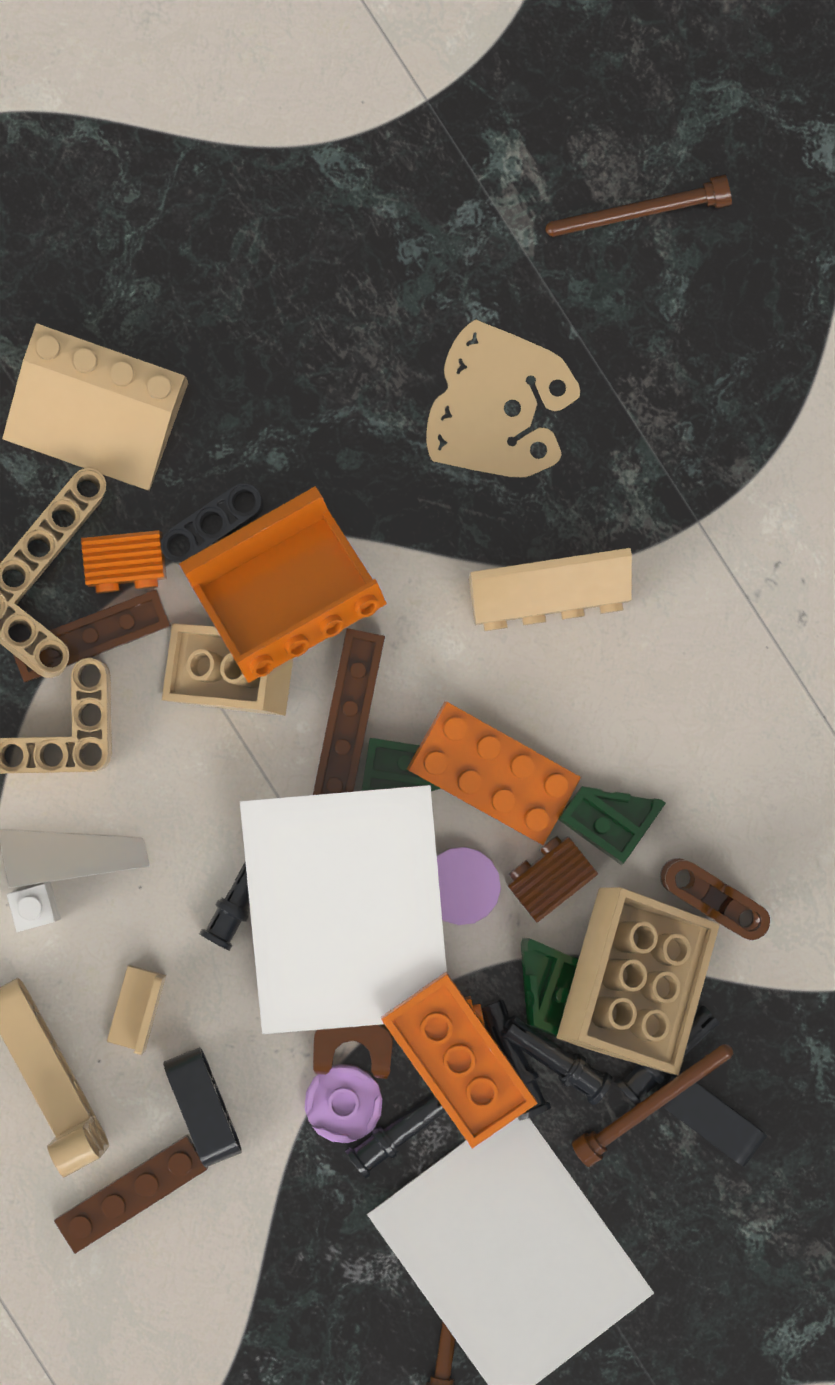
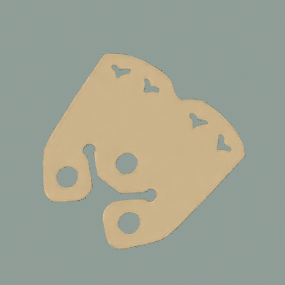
[427,320,580,477]

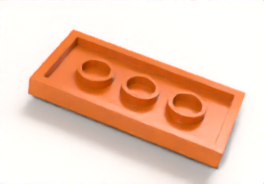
[407,701,581,845]
[381,972,538,1149]

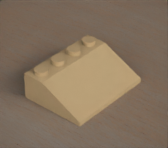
[2,323,188,491]
[468,548,632,631]
[556,887,720,1075]

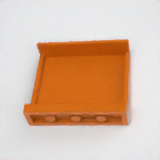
[179,486,387,683]

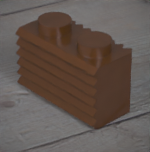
[507,836,598,923]

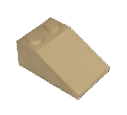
[162,623,293,716]

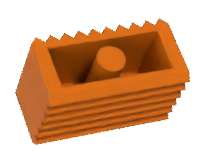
[81,530,167,593]

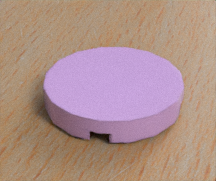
[437,847,501,925]
[304,1064,383,1143]

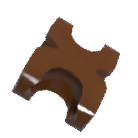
[660,858,770,940]
[313,1024,393,1079]

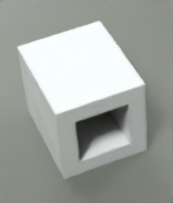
[6,882,61,932]

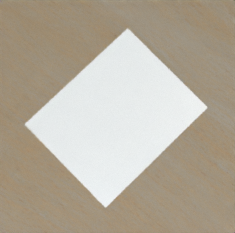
[240,785,447,1034]
[367,1117,654,1385]

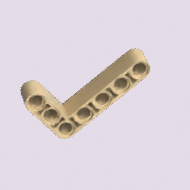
[0,468,106,678]
[0,658,112,774]
[0,978,109,1177]

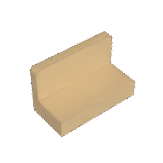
[107,965,166,1055]

